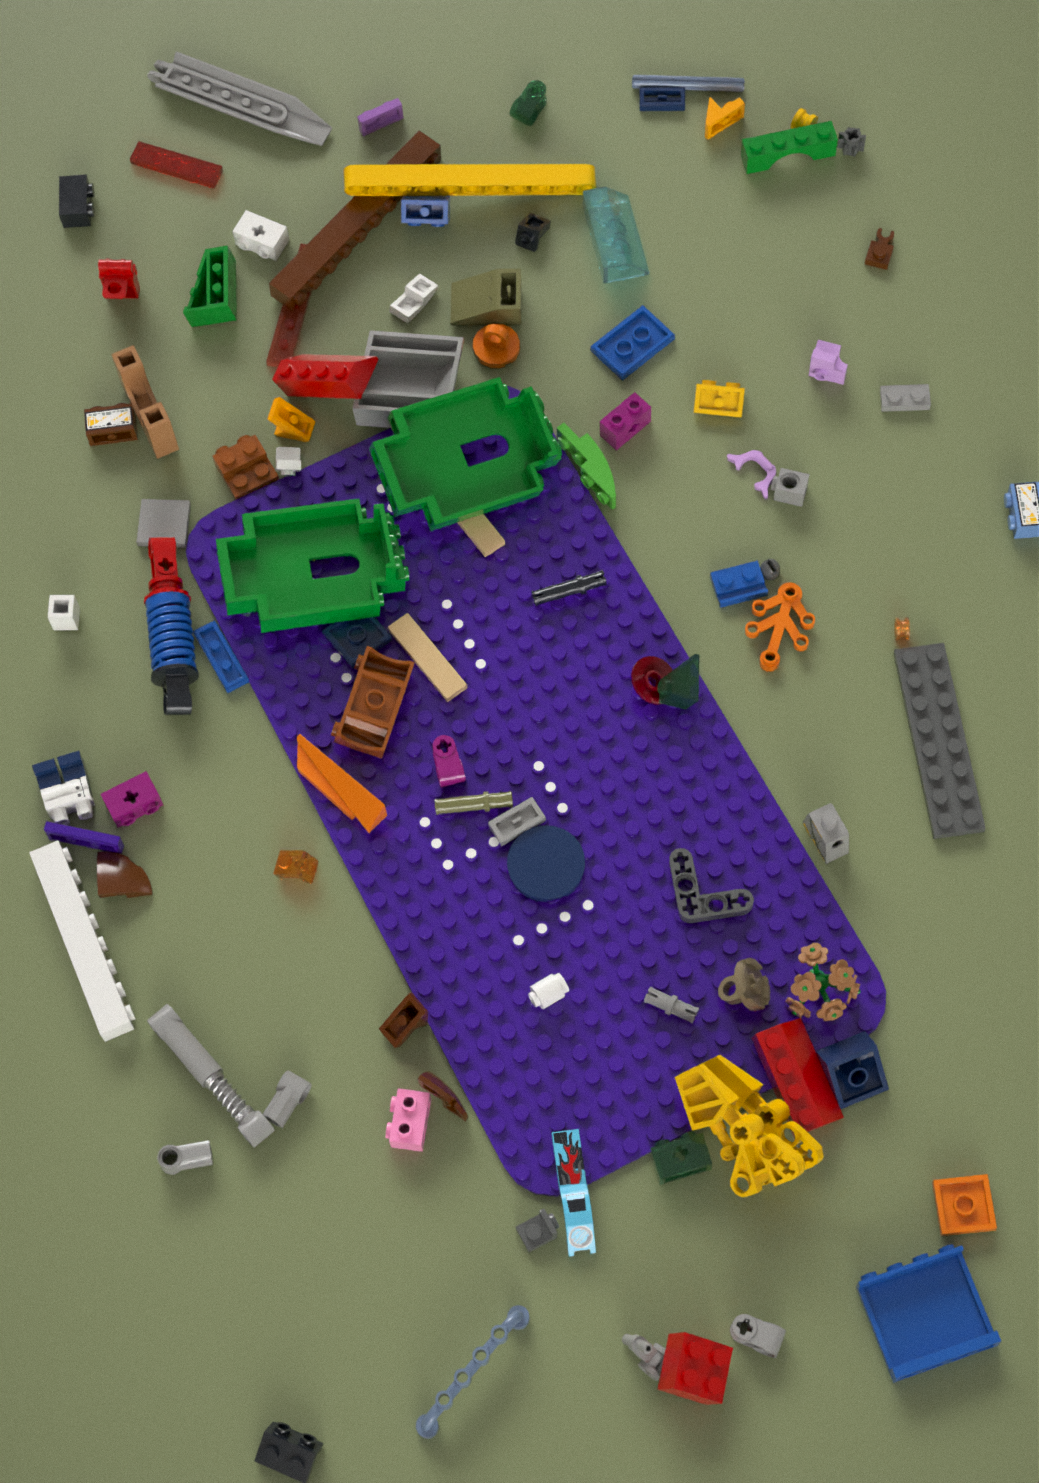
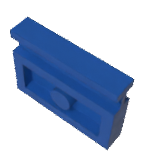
[710,560,768,608]

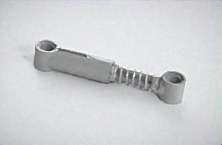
[147,1004,275,1148]

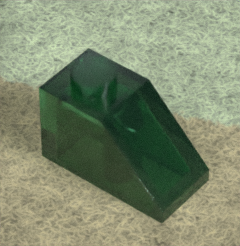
[658,654,700,710]

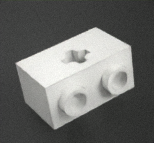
[232,210,289,261]

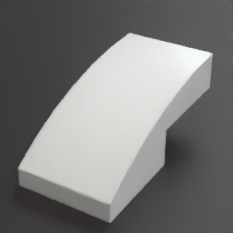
[389,274,438,324]

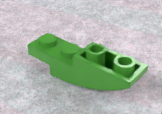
[556,423,616,510]

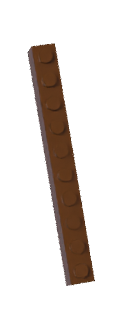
[269,130,441,311]

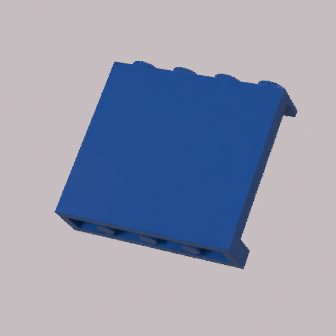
[856,1244,1001,1383]

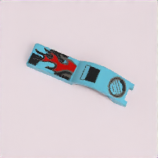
[551,1129,596,1257]

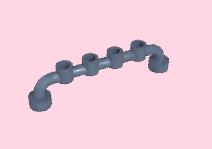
[416,1305,530,1439]

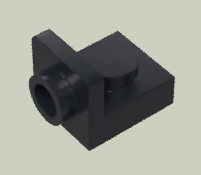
[515,213,551,252]

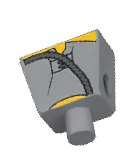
[803,803,849,864]

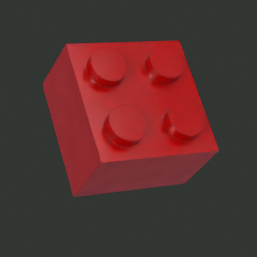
[657,1332,733,1405]

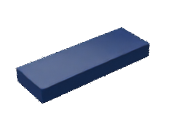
[193,620,249,694]

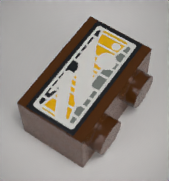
[84,403,138,446]

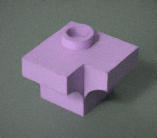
[809,340,848,385]

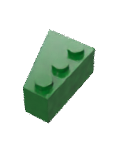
[183,245,237,327]

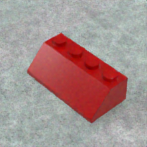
[272,354,379,399]
[751,1018,844,1138]

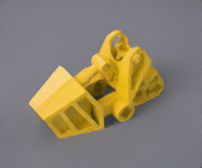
[675,1055,824,1197]

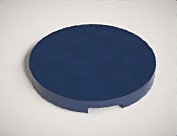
[507,825,585,902]

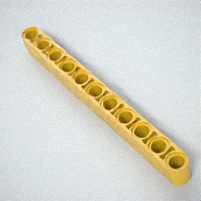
[343,164,597,196]

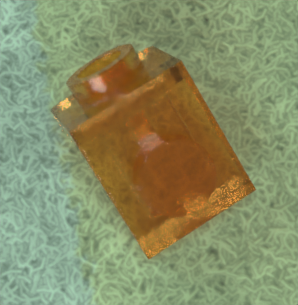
[273,850,318,884]

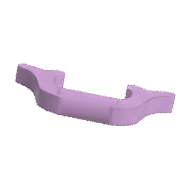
[727,450,776,499]

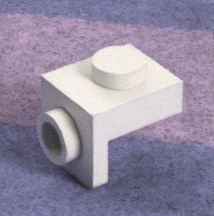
[275,447,301,476]

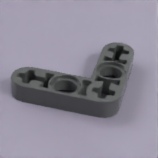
[669,848,754,923]

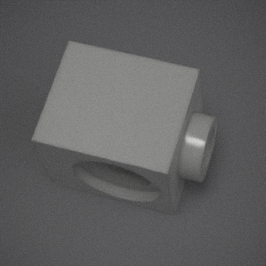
[771,468,810,507]

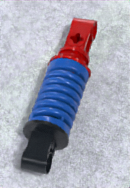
[143,537,199,715]

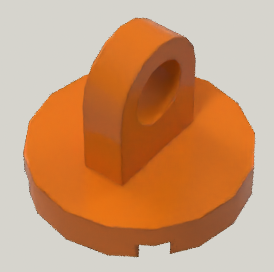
[473,324,520,368]

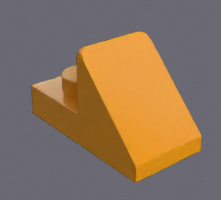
[705,97,745,140]
[267,397,316,442]

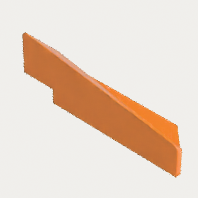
[297,734,387,833]

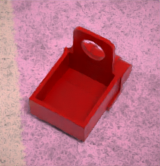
[98,258,140,299]

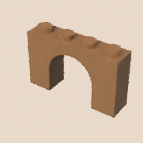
[111,345,179,459]

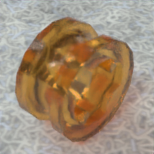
[894,617,910,640]

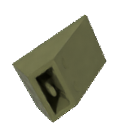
[450,269,522,325]

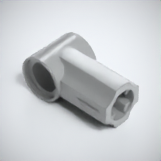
[263,1070,312,1128]
[157,1141,213,1175]

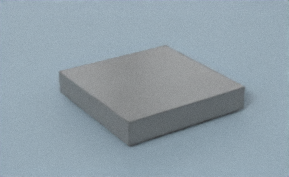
[136,499,191,548]

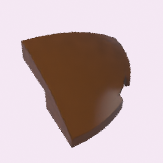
[97,851,153,898]
[418,1071,468,1122]

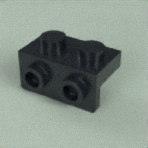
[254,1422,323,1483]

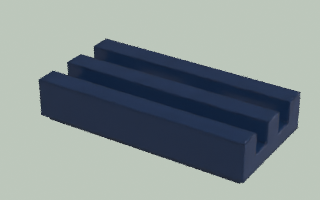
[640,87,685,111]

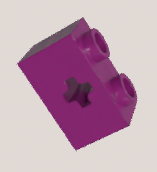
[600,392,651,451]
[100,771,163,828]

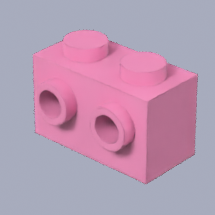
[385,1088,431,1152]

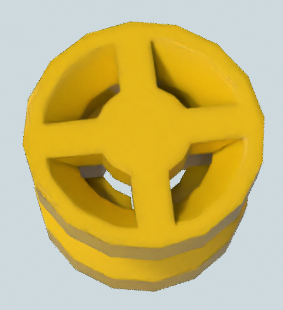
[790,108,818,129]

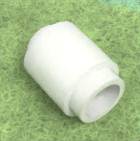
[528,973,569,1009]

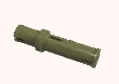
[435,791,513,815]

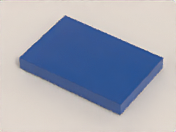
[590,305,675,381]

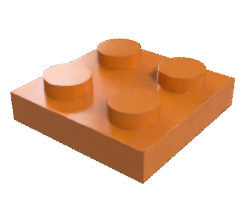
[932,1174,997,1236]

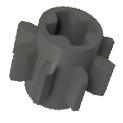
[837,127,866,157]

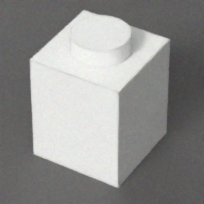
[48,595,80,630]

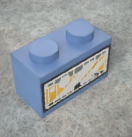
[1004,481,1039,539]

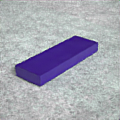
[44,821,125,854]

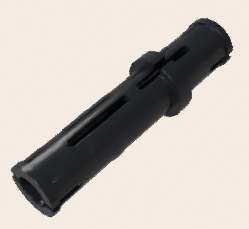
[531,570,607,606]

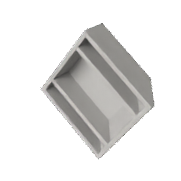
[353,330,464,428]

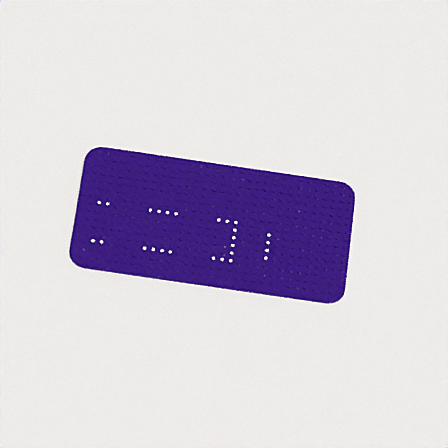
[186,386,886,1197]

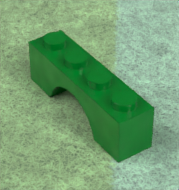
[741,121,838,174]

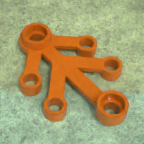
[745,582,815,672]

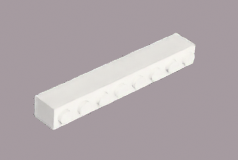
[29,841,135,1041]

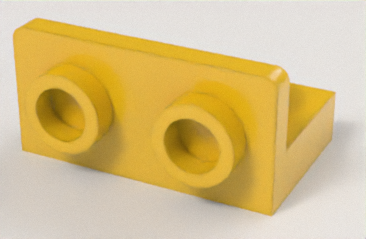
[694,380,745,418]

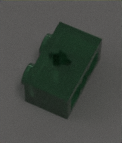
[650,1132,712,1185]

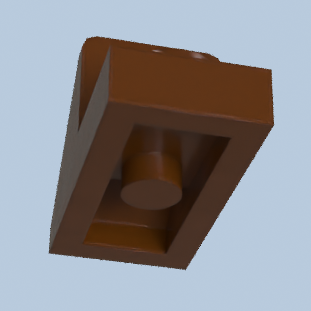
[379,992,429,1048]

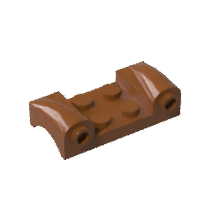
[330,646,415,759]

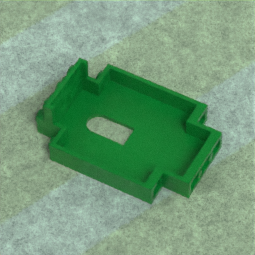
[369,377,562,531]
[216,499,409,633]

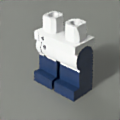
[32,750,95,825]

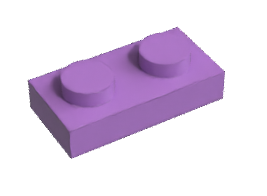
[357,98,404,137]

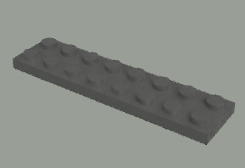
[894,643,986,839]

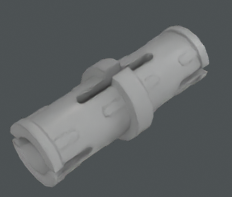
[644,986,699,1024]

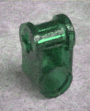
[509,80,547,127]

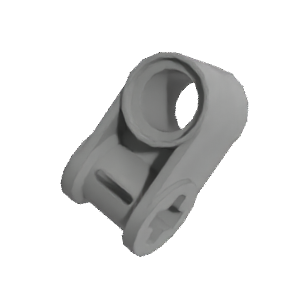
[730,1314,786,1358]

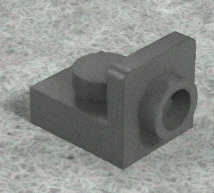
[515,1208,559,1253]

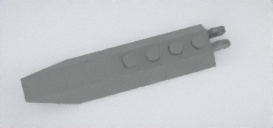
[147,51,332,146]

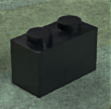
[59,174,95,228]

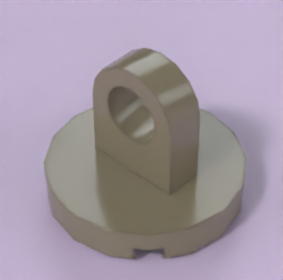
[718,958,770,1012]

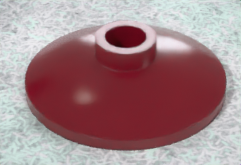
[631,656,677,705]

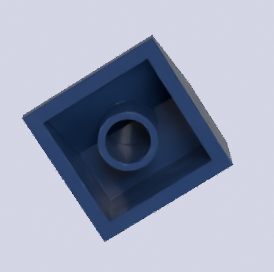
[816,1031,889,1109]

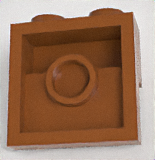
[212,435,279,500]

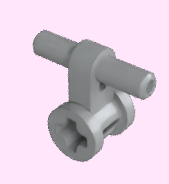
[622,1334,665,1381]

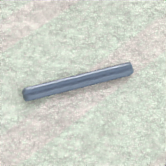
[632,75,745,92]

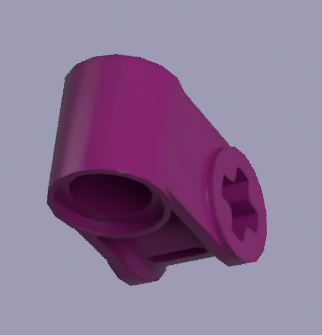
[433,735,466,788]

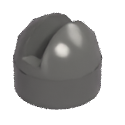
[760,558,780,580]

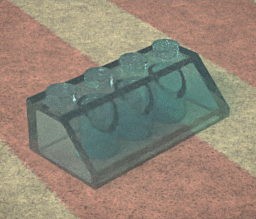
[583,186,649,284]

